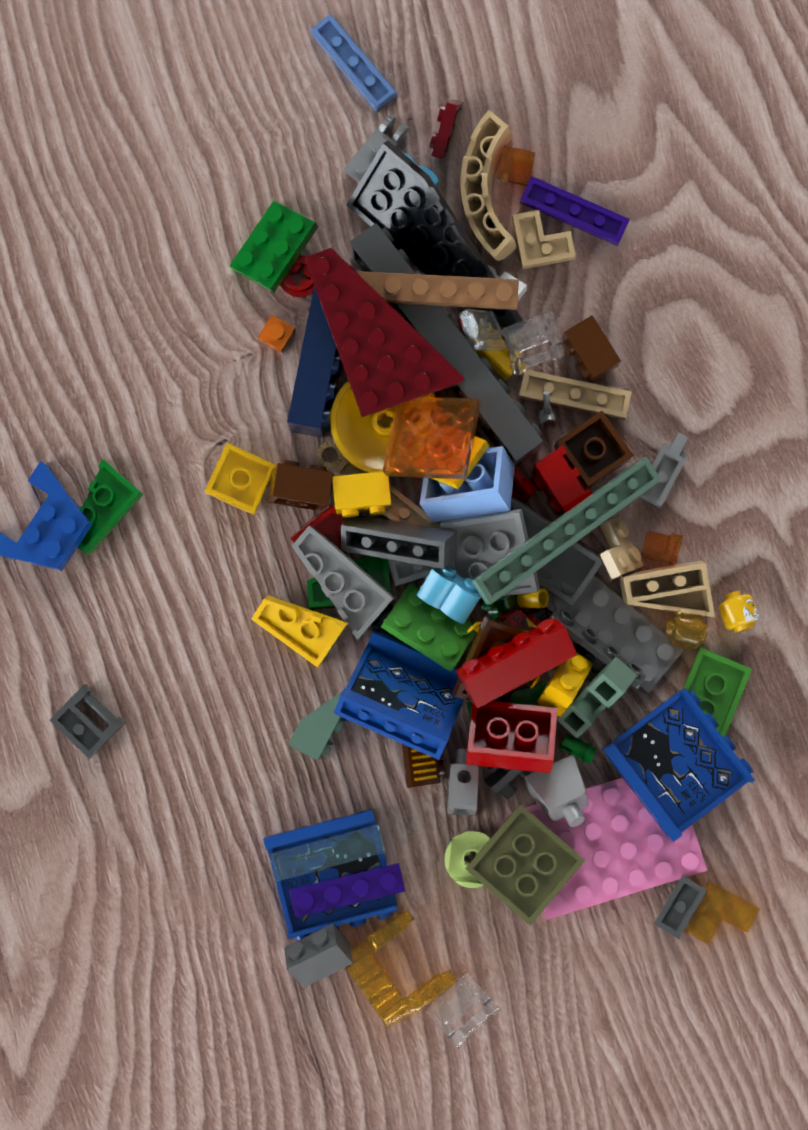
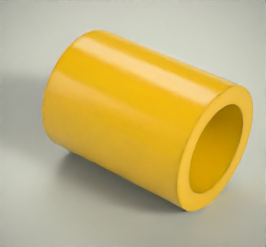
[517,589,549,608]

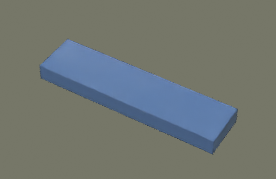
[310,14,397,112]

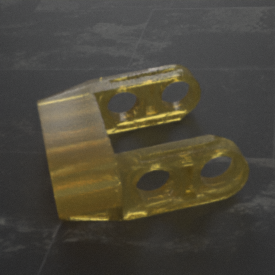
[345,909,457,1028]

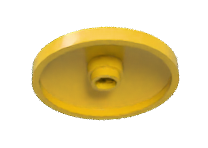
[330,380,440,476]

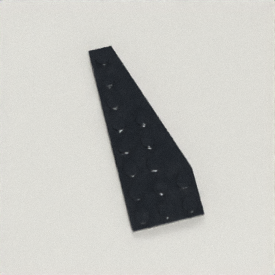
[346,140,525,344]

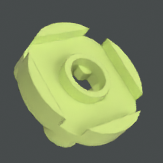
[444,831,490,888]

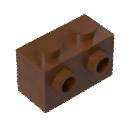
[561,315,621,383]

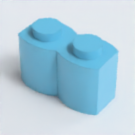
[417,565,481,624]

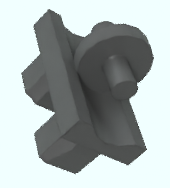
[484,767,533,799]

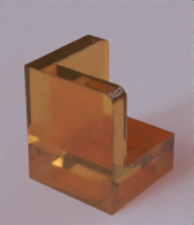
[497,145,536,186]
[641,531,683,565]

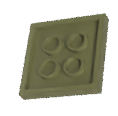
[465,804,586,926]

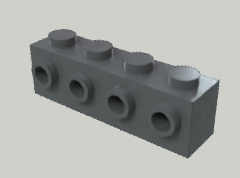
[341,515,457,569]

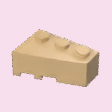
[619,561,715,617]

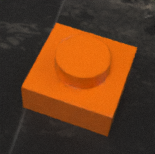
[258,315,296,353]

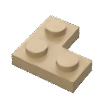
[512,210,576,270]
[599,517,643,579]

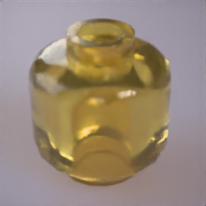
[665,612,707,650]

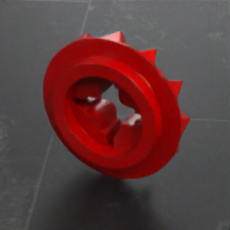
[280,255,314,298]

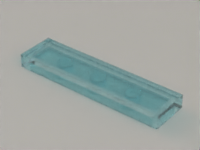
[270,824,386,881]

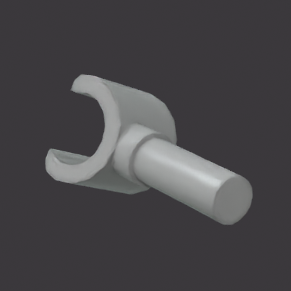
[538,391,557,429]

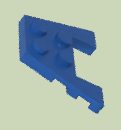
[0,461,92,571]

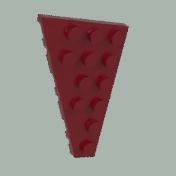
[305,248,465,417]

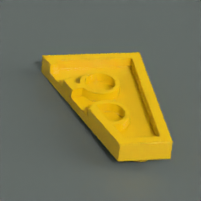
[251,595,348,668]

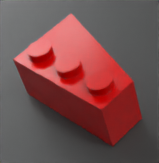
[531,445,593,516]

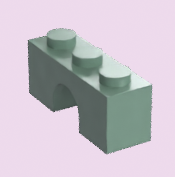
[557,657,637,738]

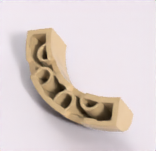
[460,110,517,261]

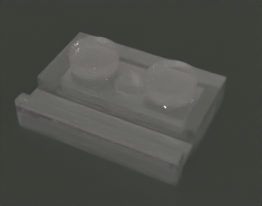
[459,309,509,352]

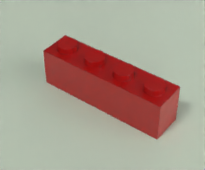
[456,618,577,709]

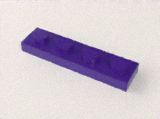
[520,176,630,246]
[289,863,406,918]

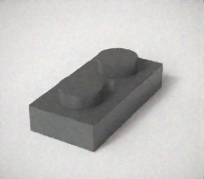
[654,875,708,939]

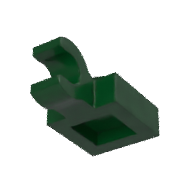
[481,594,518,620]

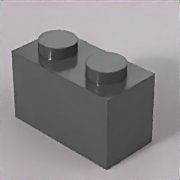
[284,923,353,988]

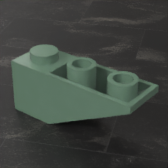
[288,692,346,760]

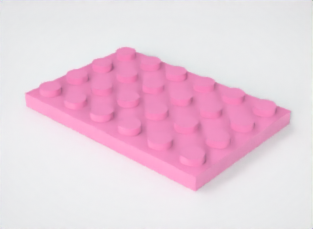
[513,777,707,920]

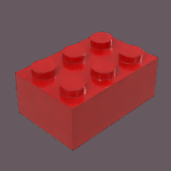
[466,701,557,774]

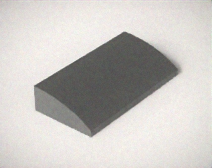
[510,497,603,606]

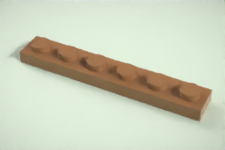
[357,271,519,310]

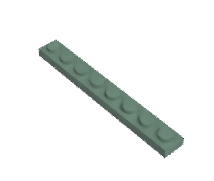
[472,457,661,605]

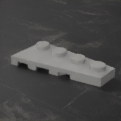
[292,525,395,640]

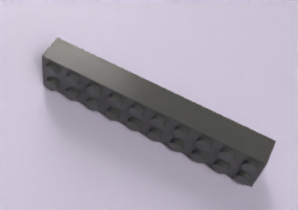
[350,223,543,467]

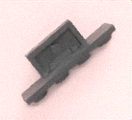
[549,608,646,689]

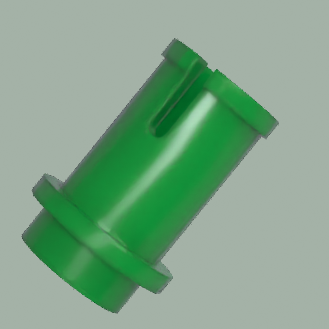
[560,733,597,763]

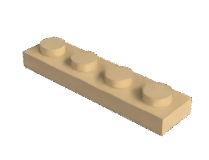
[519,369,632,420]

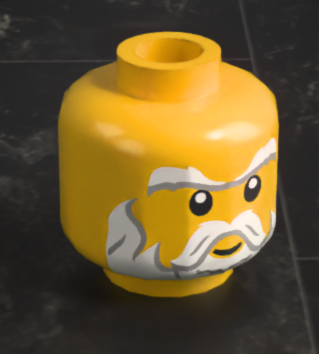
[718,590,759,633]

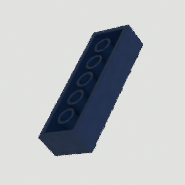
[287,285,343,438]

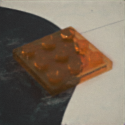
[383,397,481,479]

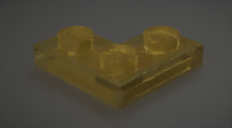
[685,880,760,945]

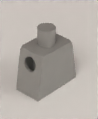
[447,749,479,816]
[525,754,588,827]

